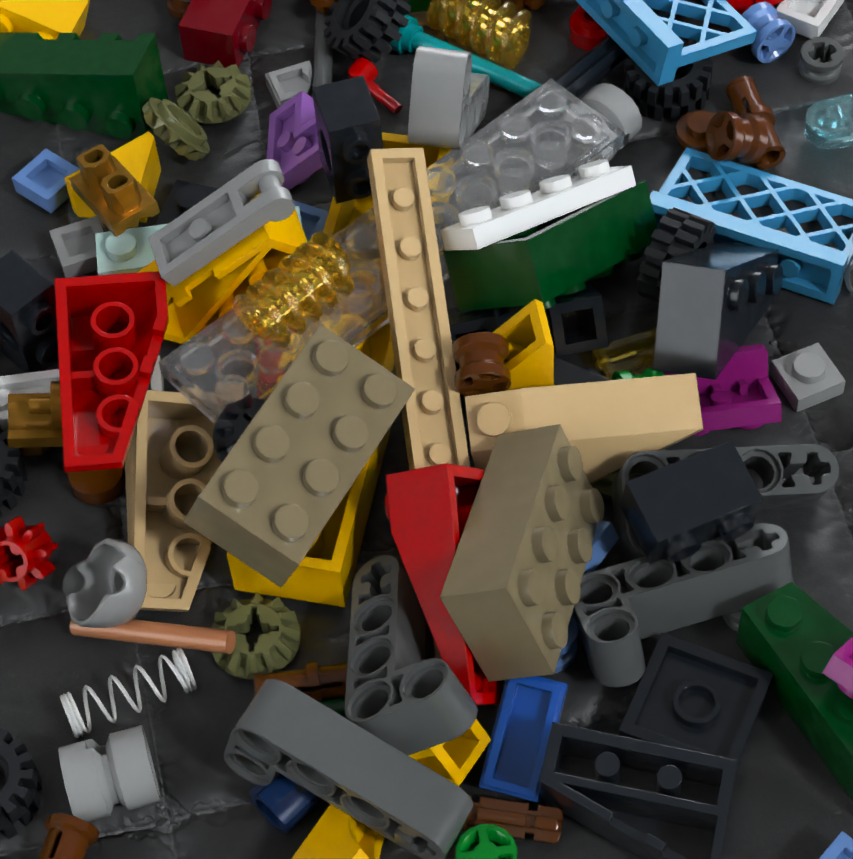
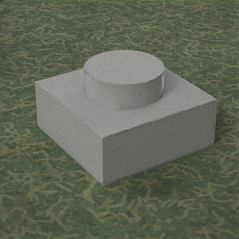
[49,216,104,278]
[769,342,846,413]

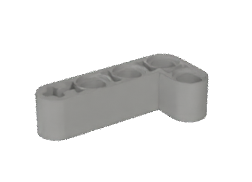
[408,46,490,150]

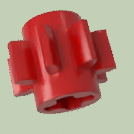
[0,516,59,591]

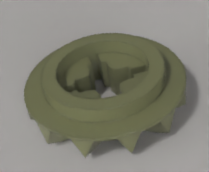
[175,60,252,124]
[142,97,210,161]
[211,592,301,679]

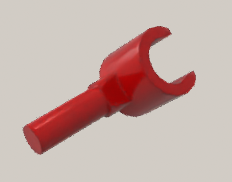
[348,58,403,115]

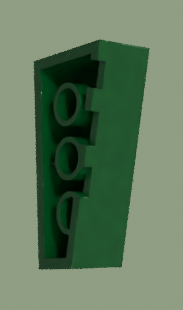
[0,33,169,140]
[443,180,658,312]
[736,582,853,802]

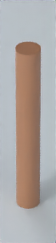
[70,619,236,654]

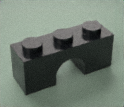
[447,282,609,371]

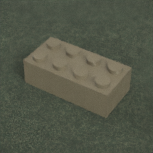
[183,324,415,588]
[440,424,604,682]

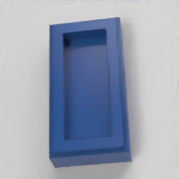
[478,676,569,803]

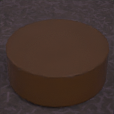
[68,468,125,505]

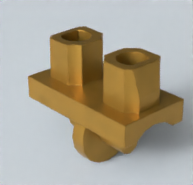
[69,144,160,237]
[7,381,63,456]

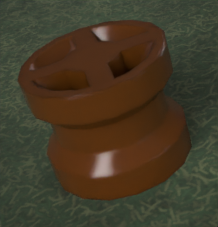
[706,111,768,164]
[452,332,511,396]

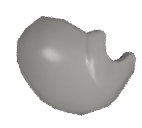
[66,538,147,628]

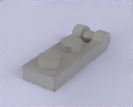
[149,159,295,287]

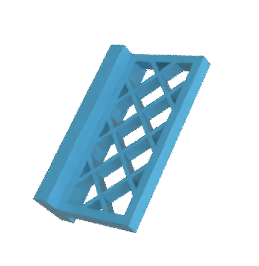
[576,0,757,86]
[650,147,853,305]

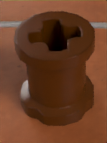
[38,813,100,859]

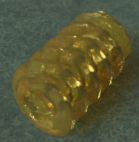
[426,0,532,69]
[232,231,355,348]

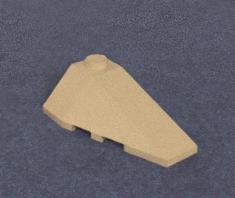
[465,373,704,484]
[125,390,243,612]

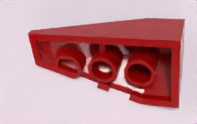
[55,271,169,473]
[385,463,502,705]

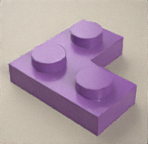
[267,91,323,190]

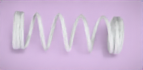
[60,647,197,738]

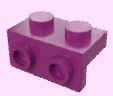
[663,344,782,437]

